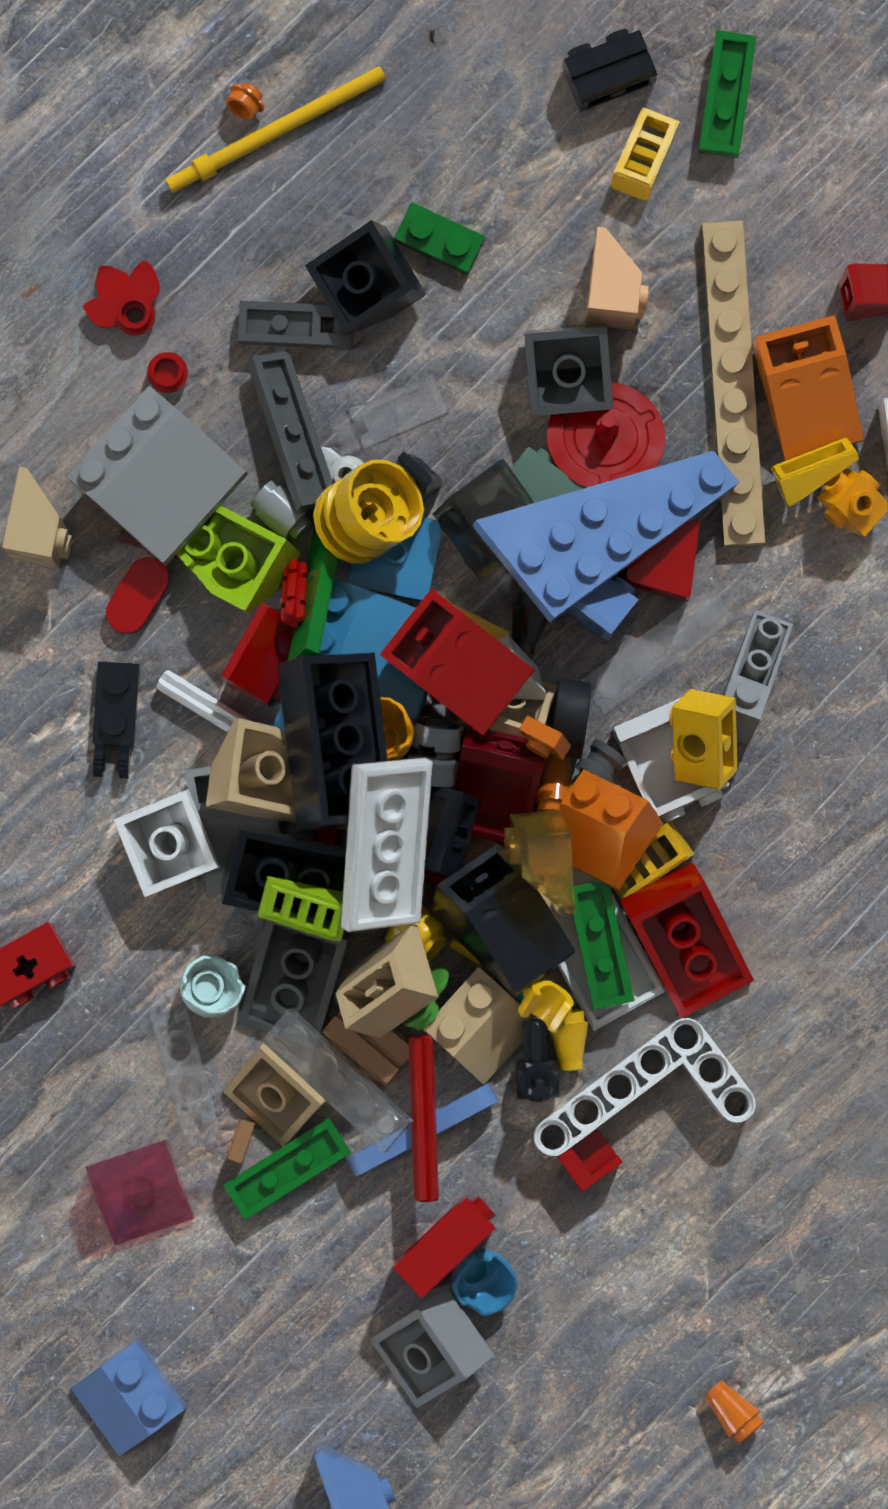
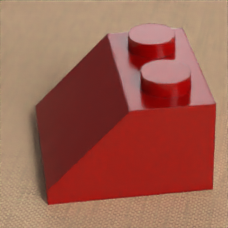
[221,603,294,708]

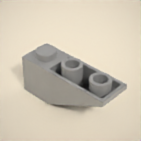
[723,610,793,746]

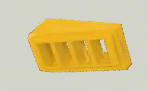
[611,107,680,201]
[771,438,859,508]
[613,821,694,899]

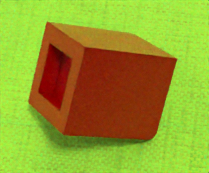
[557,1129,623,1192]

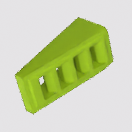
[257,876,344,942]

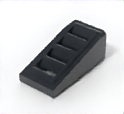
[396,452,442,503]

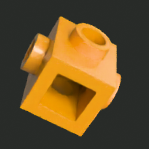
[817,469,888,537]

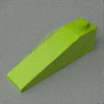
[177,505,301,613]

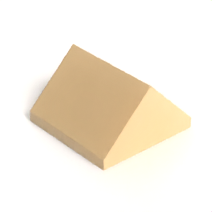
[222,1043,327,1147]

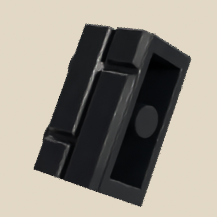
[562,29,657,112]

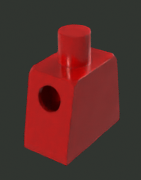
[625,520,700,603]

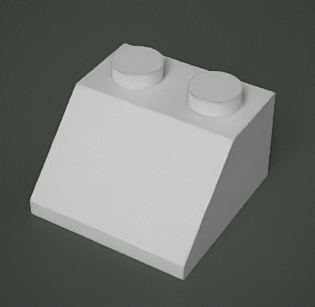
[114,789,220,897]

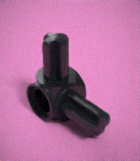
[516,1019,559,1103]

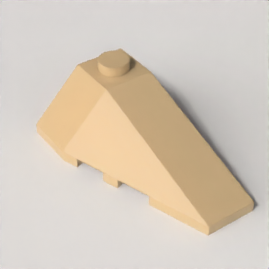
[206,718,348,831]

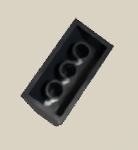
[277,653,388,831]
[221,826,387,937]

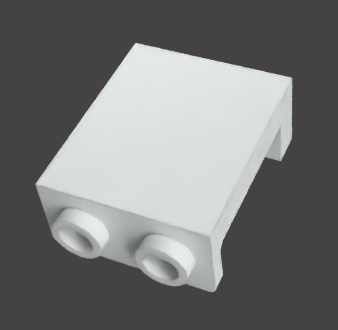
[612,697,729,824]

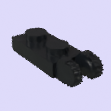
[92,661,140,779]

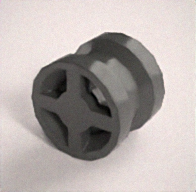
[576,739,628,783]

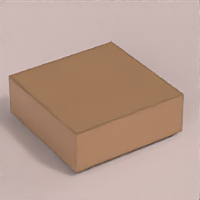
[226,1119,257,1164]

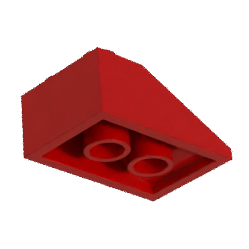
[620,862,754,1018]

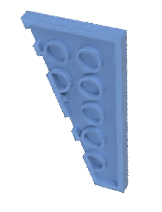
[472,451,739,623]

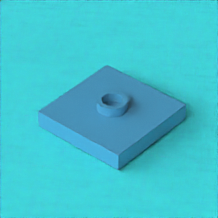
[347,517,444,602]

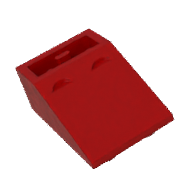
[379,588,535,736]

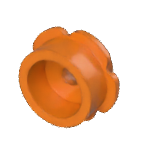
[226,83,264,120]

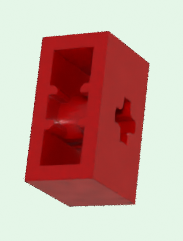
[0,922,76,1010]

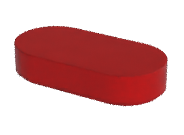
[106,557,169,634]

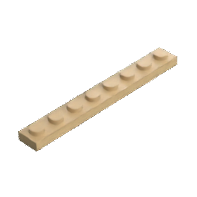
[701,220,765,547]

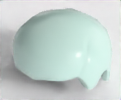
[179,955,245,1018]

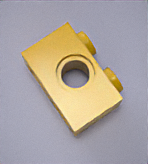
[669,689,738,790]

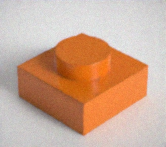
[519,715,571,760]

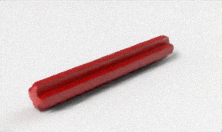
[408,1035,439,1202]

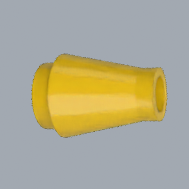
[550,1008,589,1071]

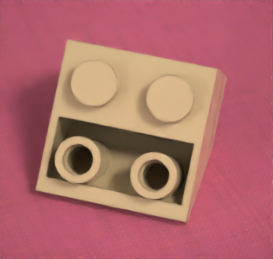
[336,924,438,1038]

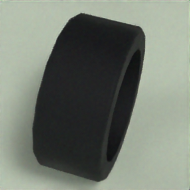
[550,678,592,760]

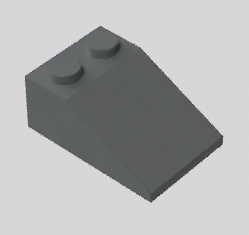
[238,920,355,1049]

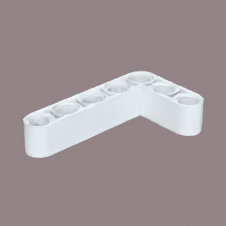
[533,1018,756,1156]

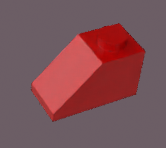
[838,263,888,322]

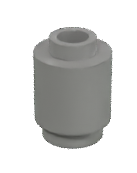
[250,481,312,540]

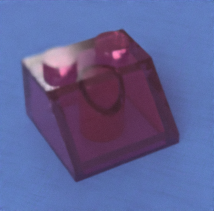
[86,1139,195,1245]

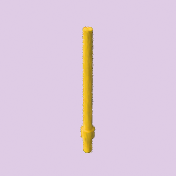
[165,66,387,194]

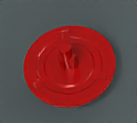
[546,382,666,488]

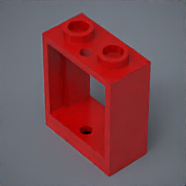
[393,1195,496,1299]

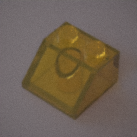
[504,810,575,914]

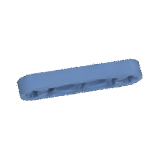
[346,1083,499,1177]

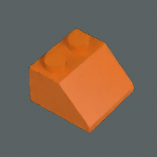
[551,769,664,890]

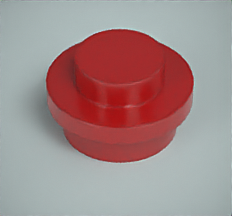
[147,352,188,393]

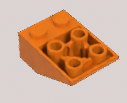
[752,315,864,461]

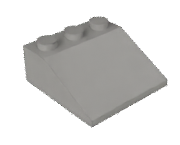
[67,386,248,566]

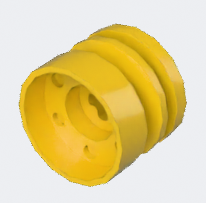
[313,460,424,564]

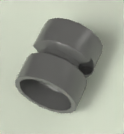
[405,716,465,787]

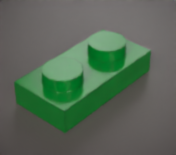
[394,202,485,276]

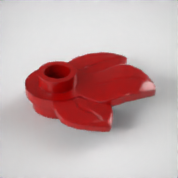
[83,260,160,336]

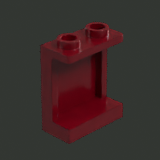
[453,725,546,847]

